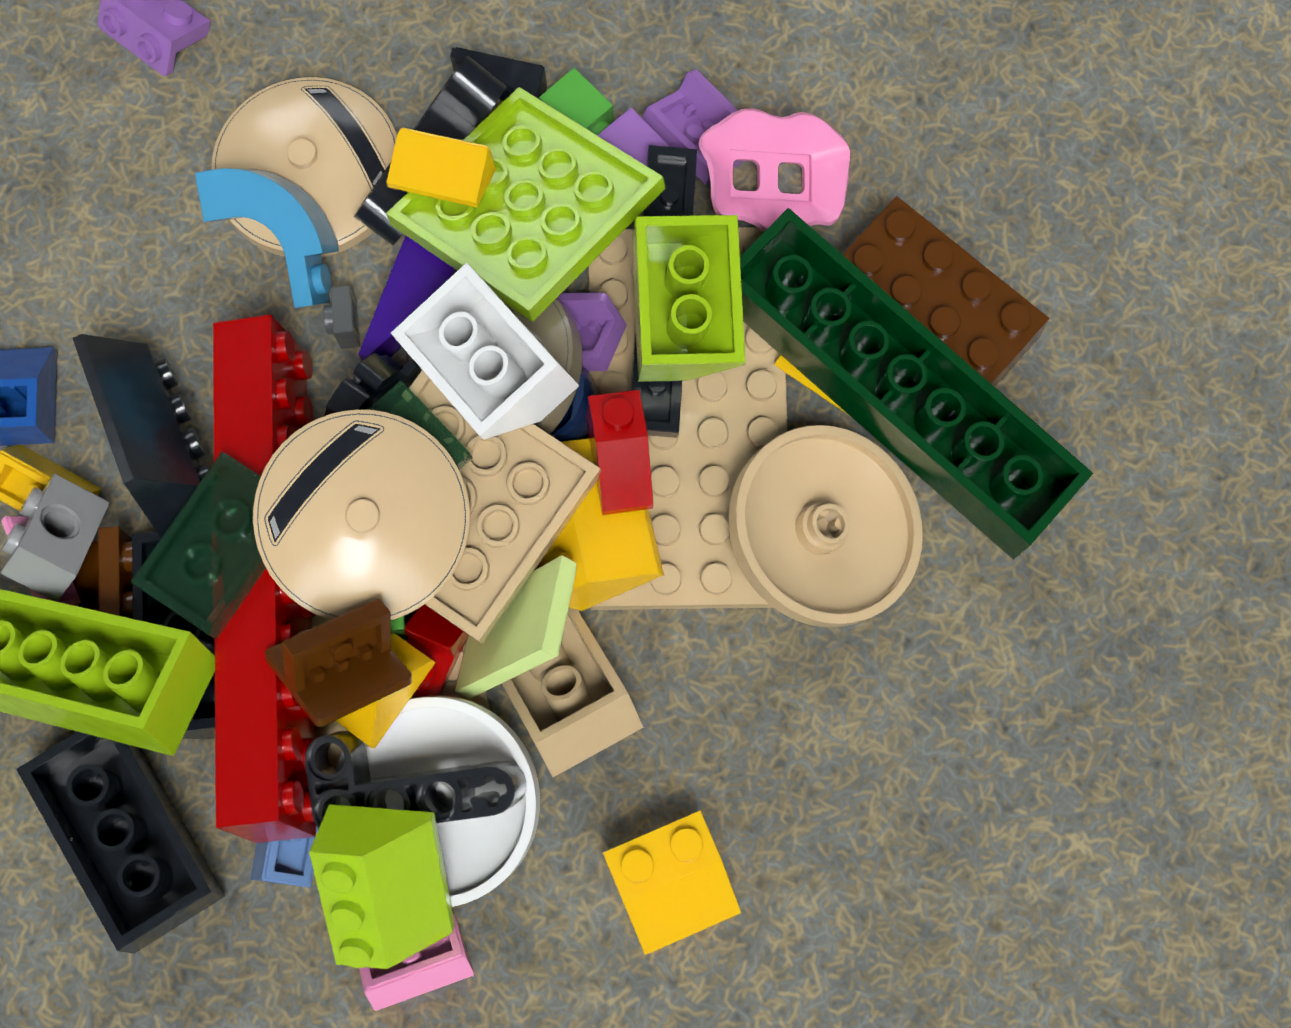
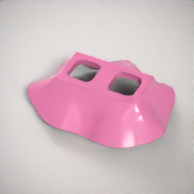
[698,108,850,232]

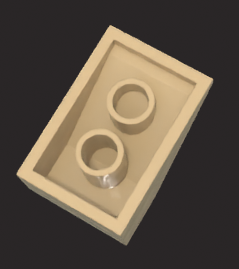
[502,608,644,777]

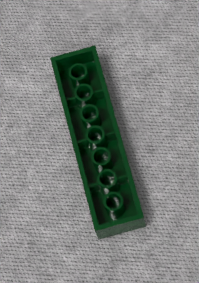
[740,208,1094,560]

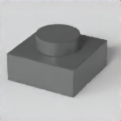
[323,285,360,349]

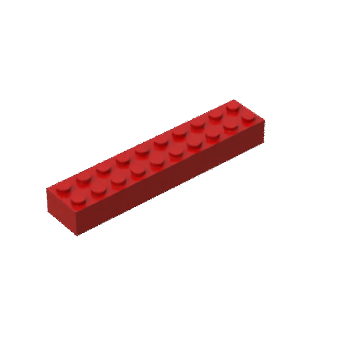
[213,314,316,843]

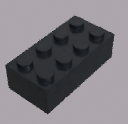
[16,732,225,954]

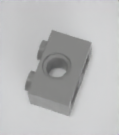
[0,473,110,602]

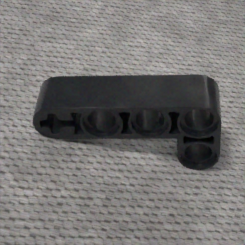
[353,56,507,245]
[305,731,527,828]

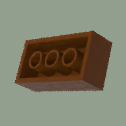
[842,196,1050,387]

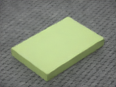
[455,555,577,699]

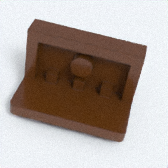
[73,526,133,619]
[265,599,412,727]

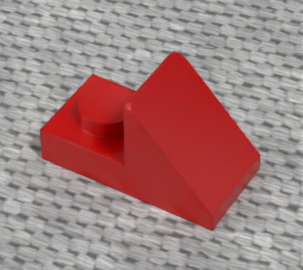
[403,604,469,698]

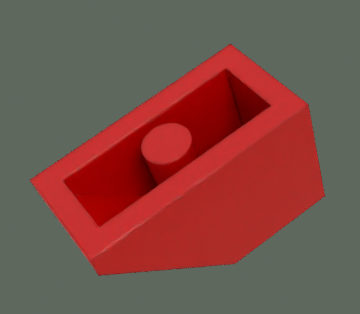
[586,390,654,515]

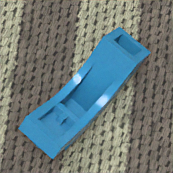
[195,168,339,308]

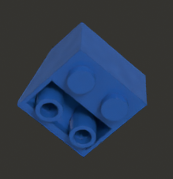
[0,347,57,446]

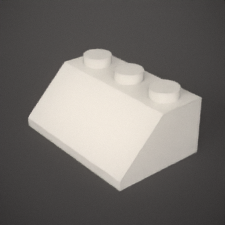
[391,263,579,440]

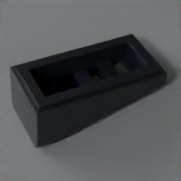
[450,47,547,101]

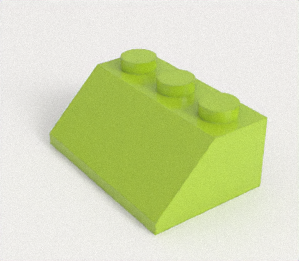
[632,215,746,382]
[309,804,455,969]

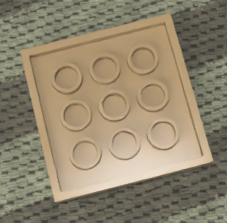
[391,370,601,644]

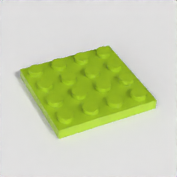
[386,87,665,322]

